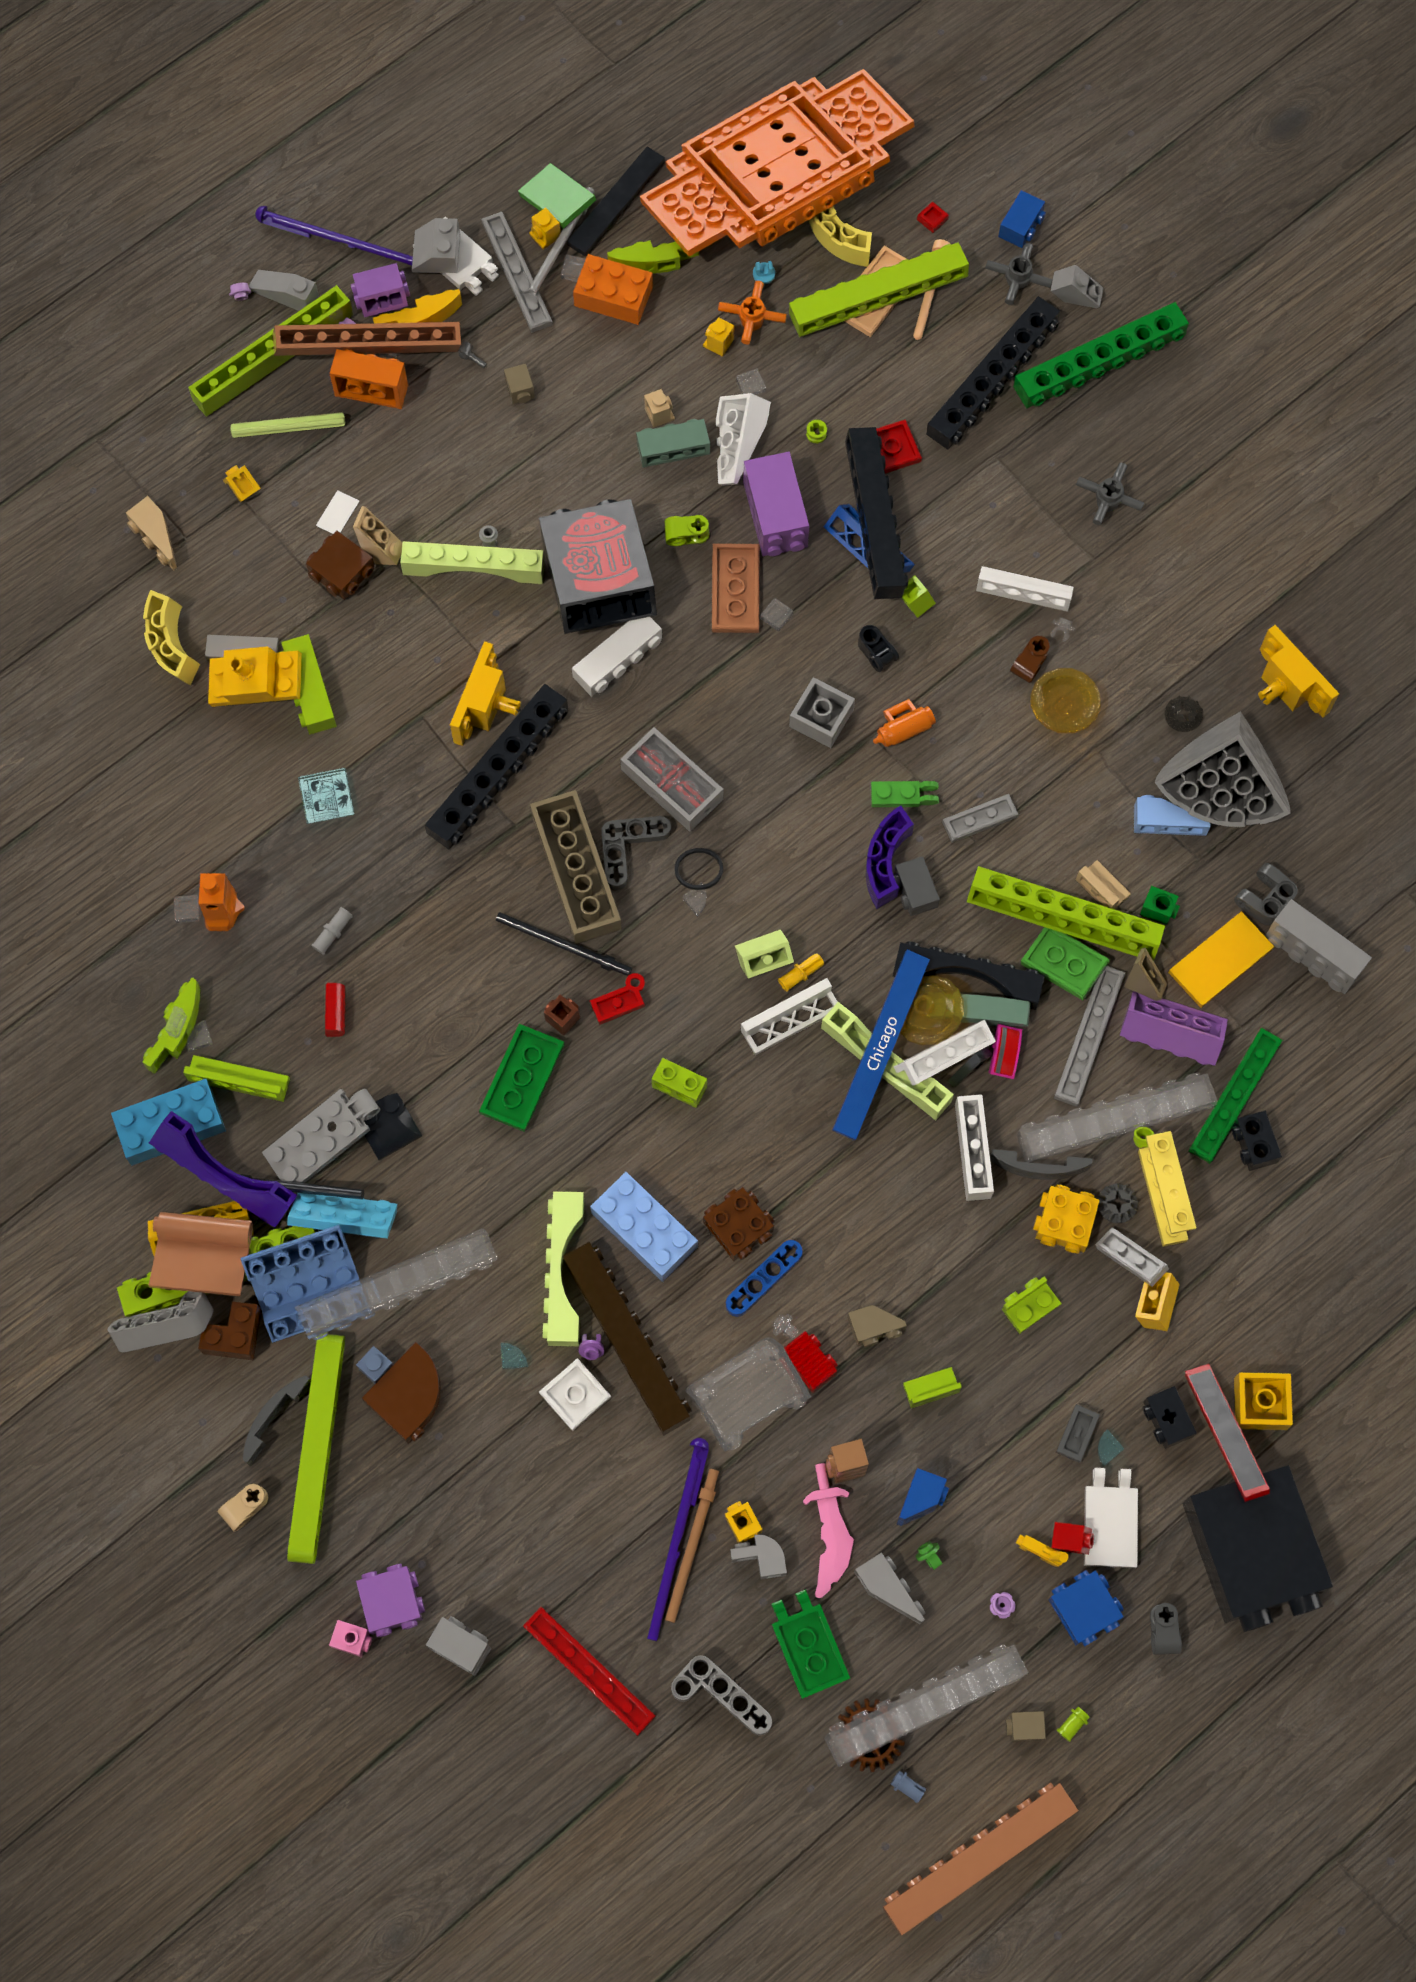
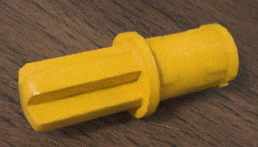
[778,954,824,992]

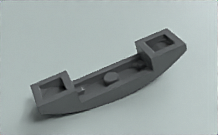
[990,1149,1092,1180]
[243,1375,311,1466]

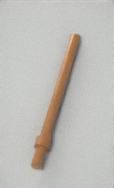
[665,1469,719,1623]

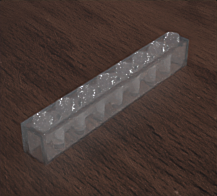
[1017,1073,1218,1162]
[294,1228,498,1340]
[824,1644,1029,1767]

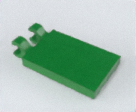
[771,1590,850,1699]

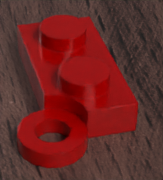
[590,973,645,1025]

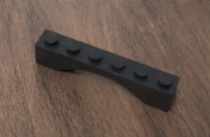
[893,941,1045,1010]

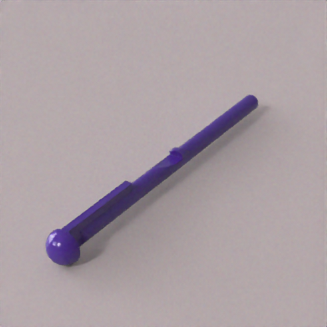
[255,206,413,265]
[647,1438,709,1641]

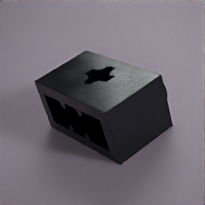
[1142,1386,1197,1449]

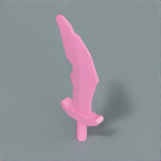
[803,1463,854,1598]

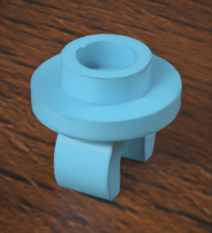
[753,261,775,284]

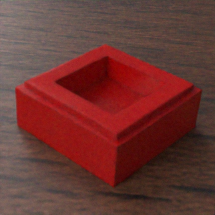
[917,201,949,233]

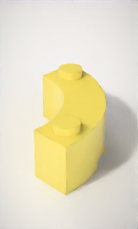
[809,206,872,267]
[143,590,200,685]

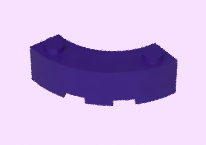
[866,805,914,909]

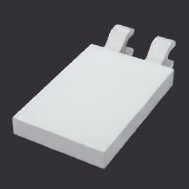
[413,217,499,296]
[1084,1468,1138,1568]

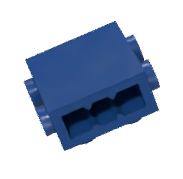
[1048,1570,1124,1647]

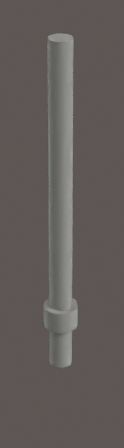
[528,187,595,296]

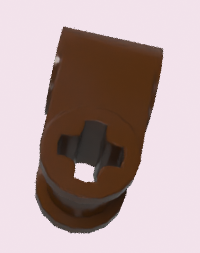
[1010,636,1050,683]

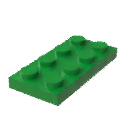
[479,1024,565,1132]

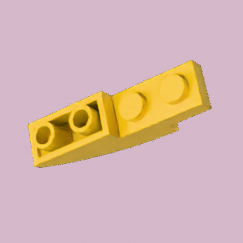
[373,289,462,324]

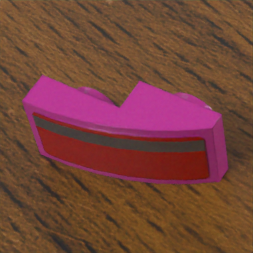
[988,1024,1022,1079]

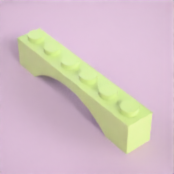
[400,541,545,584]
[821,1002,954,1120]
[543,1192,584,1346]

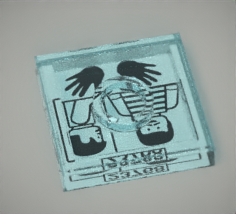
[298,768,354,824]

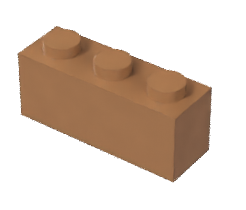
[825,1439,869,1484]

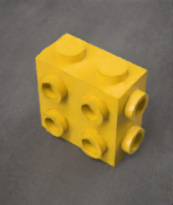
[1033,1185,1099,1254]

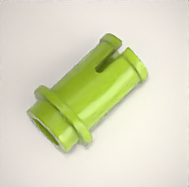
[1057,1707,1090,1742]

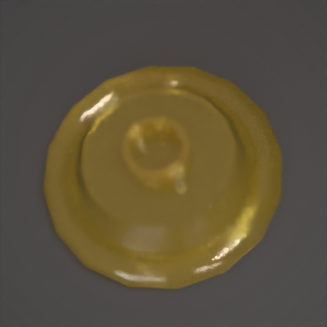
[1030,668,1101,733]
[900,976,964,1046]

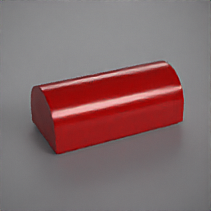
[325,983,345,1037]

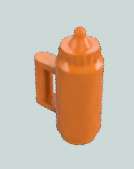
[873,699,936,747]

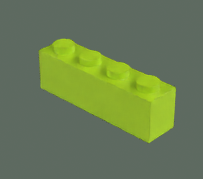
[280,634,337,735]

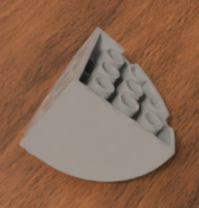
[1155,711,1290,827]

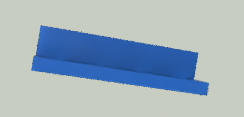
[824,504,915,573]

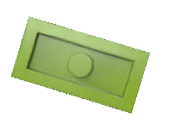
[903,1367,962,1409]

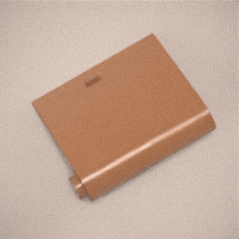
[149,1212,253,1296]

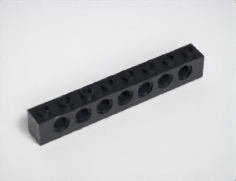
[926,296,1060,450]
[425,683,568,850]

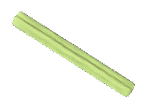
[231,412,345,438]

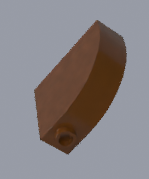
[362,1342,441,1444]

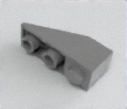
[854,1552,926,1624]

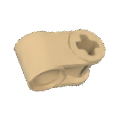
[218,1484,268,1532]

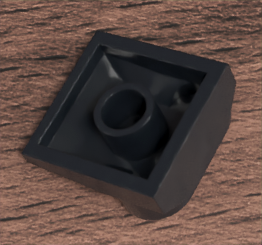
[364,1093,422,1161]

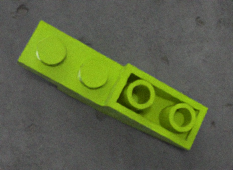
[607,240,699,274]
[143,978,200,1074]

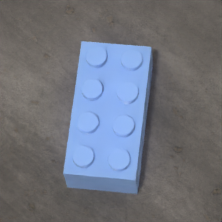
[590,1172,698,1282]

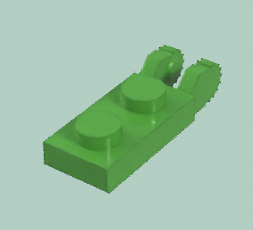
[871,781,939,807]

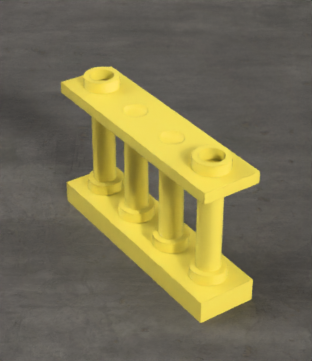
[1138,1131,1196,1247]

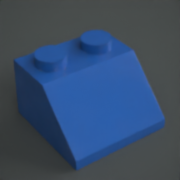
[897,1468,949,1526]

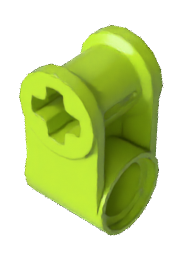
[664,515,710,546]

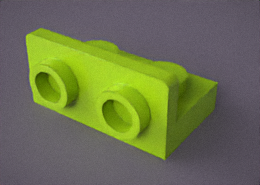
[1002,1276,1061,1334]

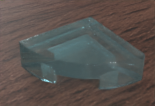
[501,1343,528,1369]
[1098,1429,1124,1466]

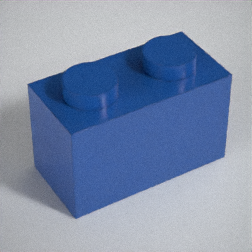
[998,190,1046,248]

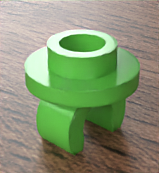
[915,1541,942,1570]

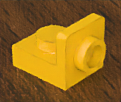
[223,465,261,502]

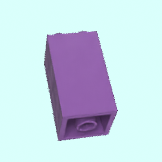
[743,452,809,556]

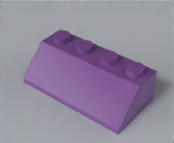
[1120,991,1228,1066]

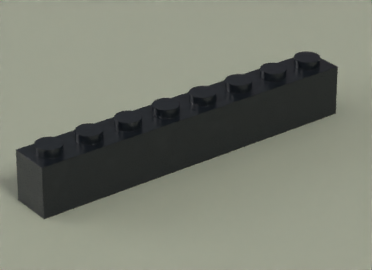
[845,427,908,600]

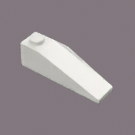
[716,393,771,486]

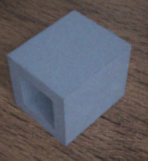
[356,1346,393,1384]

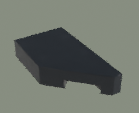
[948,1047,992,1087]

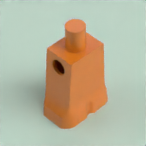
[199,873,245,931]

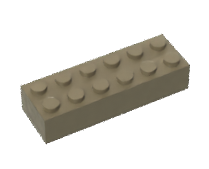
[530,790,622,944]

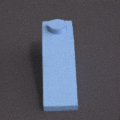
[1134,795,1210,836]

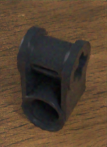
[858,625,899,672]

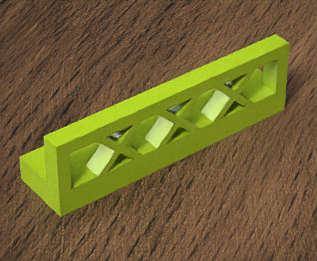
[183,1055,290,1102]

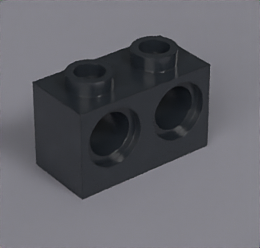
[1232,1110,1282,1171]

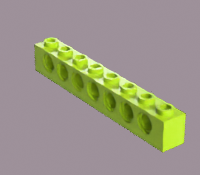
[967,866,1165,961]
[116,1226,316,1317]

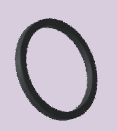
[675,848,723,890]

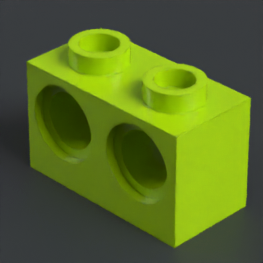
[652,1058,707,1108]

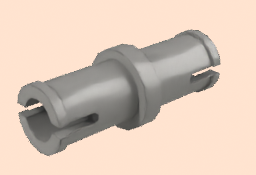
[311,907,353,955]

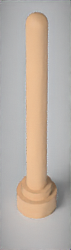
[913,239,950,340]

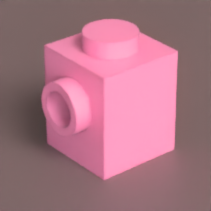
[329,1620,372,1657]

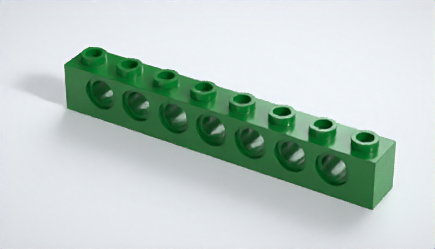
[1013,302,1189,409]

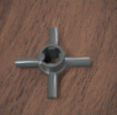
[985,243,1053,305]
[1076,463,1144,525]

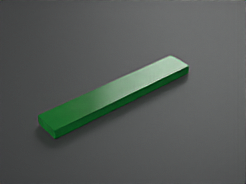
[1188,1028,1282,1164]

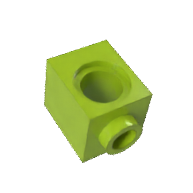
[902,575,936,618]

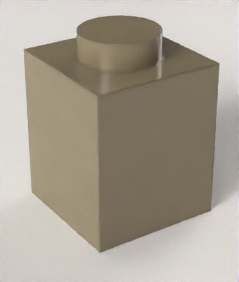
[504,364,535,404]
[1005,1711,1046,1742]

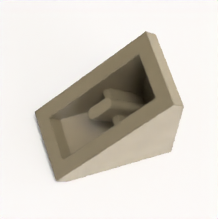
[1124,948,1167,1001]

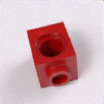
[1051,1522,1094,1555]

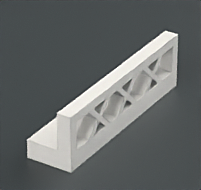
[976,566,1073,612]
[741,978,837,1055]
[894,1020,996,1086]

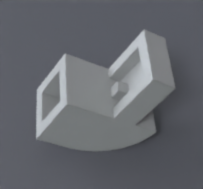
[730,1535,787,1580]

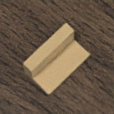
[1076,860,1131,909]

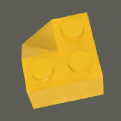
[1234,1372,1293,1430]

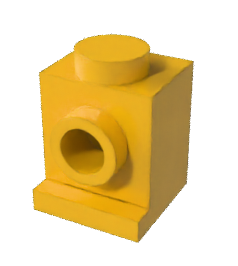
[529,207,560,250]
[703,317,734,357]
[725,1501,762,1543]

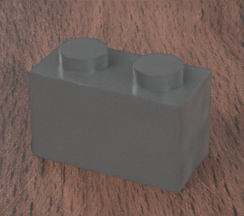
[893,856,940,916]

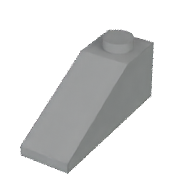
[248,270,319,311]

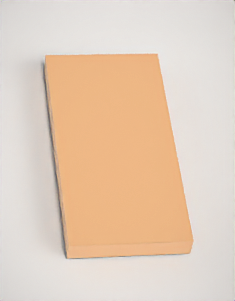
[844,245,906,337]

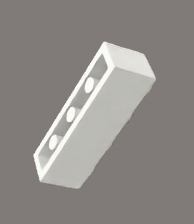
[572,617,662,697]
[955,1095,994,1201]

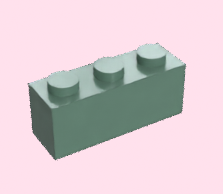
[636,419,710,468]

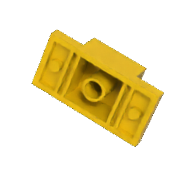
[1258,625,1339,718]
[450,641,521,746]
[208,646,302,707]

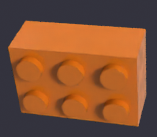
[573,254,653,325]
[330,349,408,409]

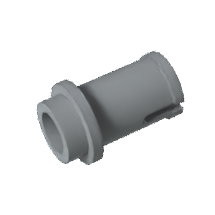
[479,525,498,547]

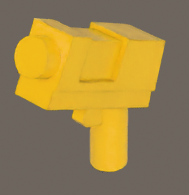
[1016,1534,1068,1567]

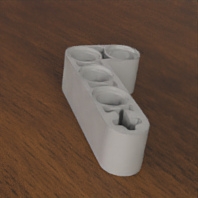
[107,1291,214,1352]
[671,1655,772,1736]

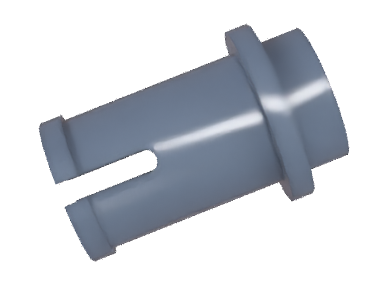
[891,1771,926,1803]

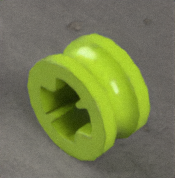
[806,420,827,444]

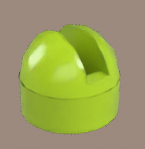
[1133,1127,1154,1148]

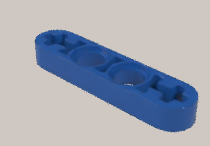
[726,1240,802,1317]

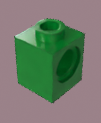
[1140,886,1180,925]

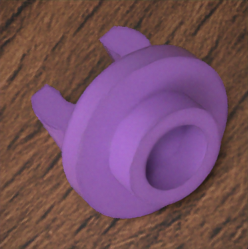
[579,1334,604,1360]

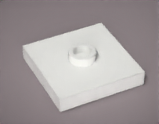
[539,1358,611,1431]

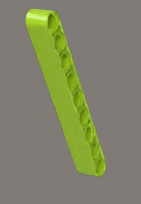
[287,1334,345,1564]

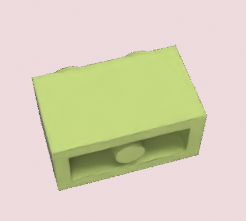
[735,929,794,978]

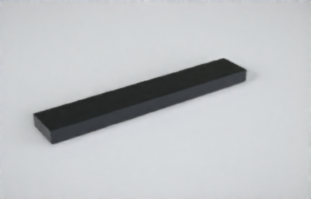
[567,147,665,257]

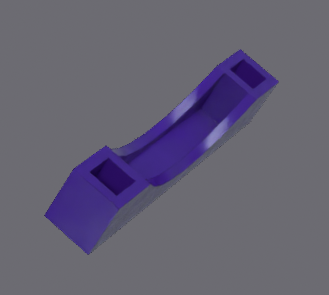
[149,1111,297,1228]

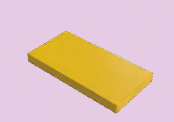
[1168,911,1274,1008]

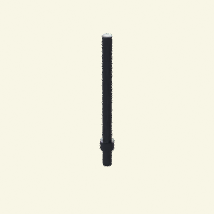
[496,912,632,976]
[240,1174,364,1200]

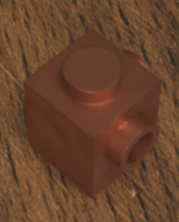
[544,994,580,1036]

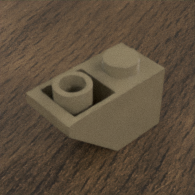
[847,1305,907,1348]

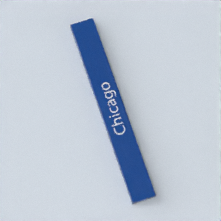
[832,949,930,1140]

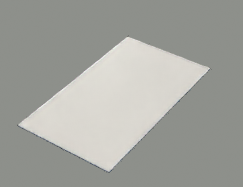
[316,490,359,534]

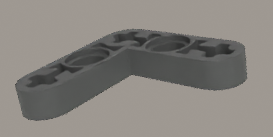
[601,816,671,890]

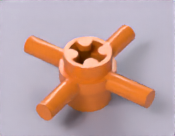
[718,281,787,345]

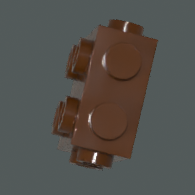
[306,530,375,600]
[703,1187,774,1261]

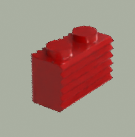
[781,1331,838,1393]

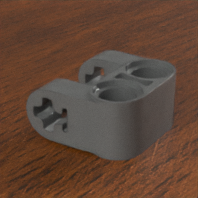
[1234,863,1298,926]

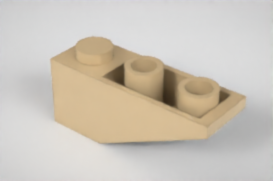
[126,496,177,570]
[353,506,403,565]

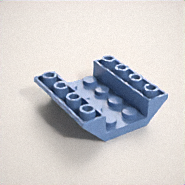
[240,1225,369,1343]

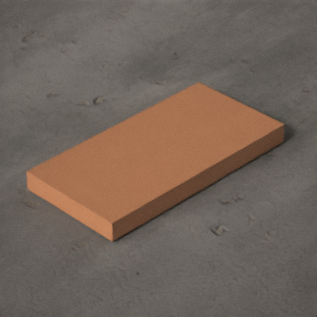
[712,544,759,633]

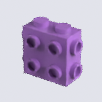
[351,263,410,317]
[356,1564,425,1637]

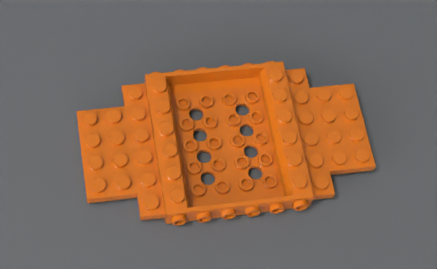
[640,69,915,257]

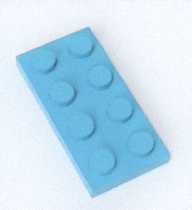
[287,1193,397,1239]

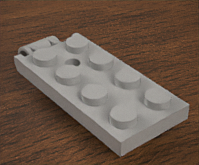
[262,1089,380,1183]

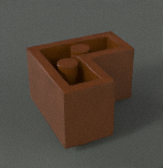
[198,1301,262,1360]

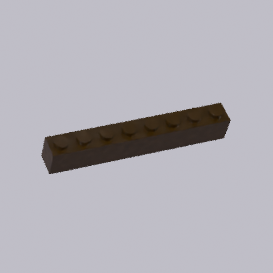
[563,1242,692,1436]

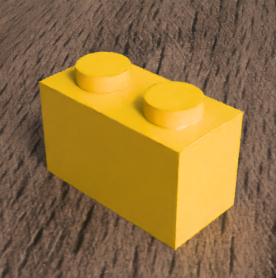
[1135,1272,1180,1331]

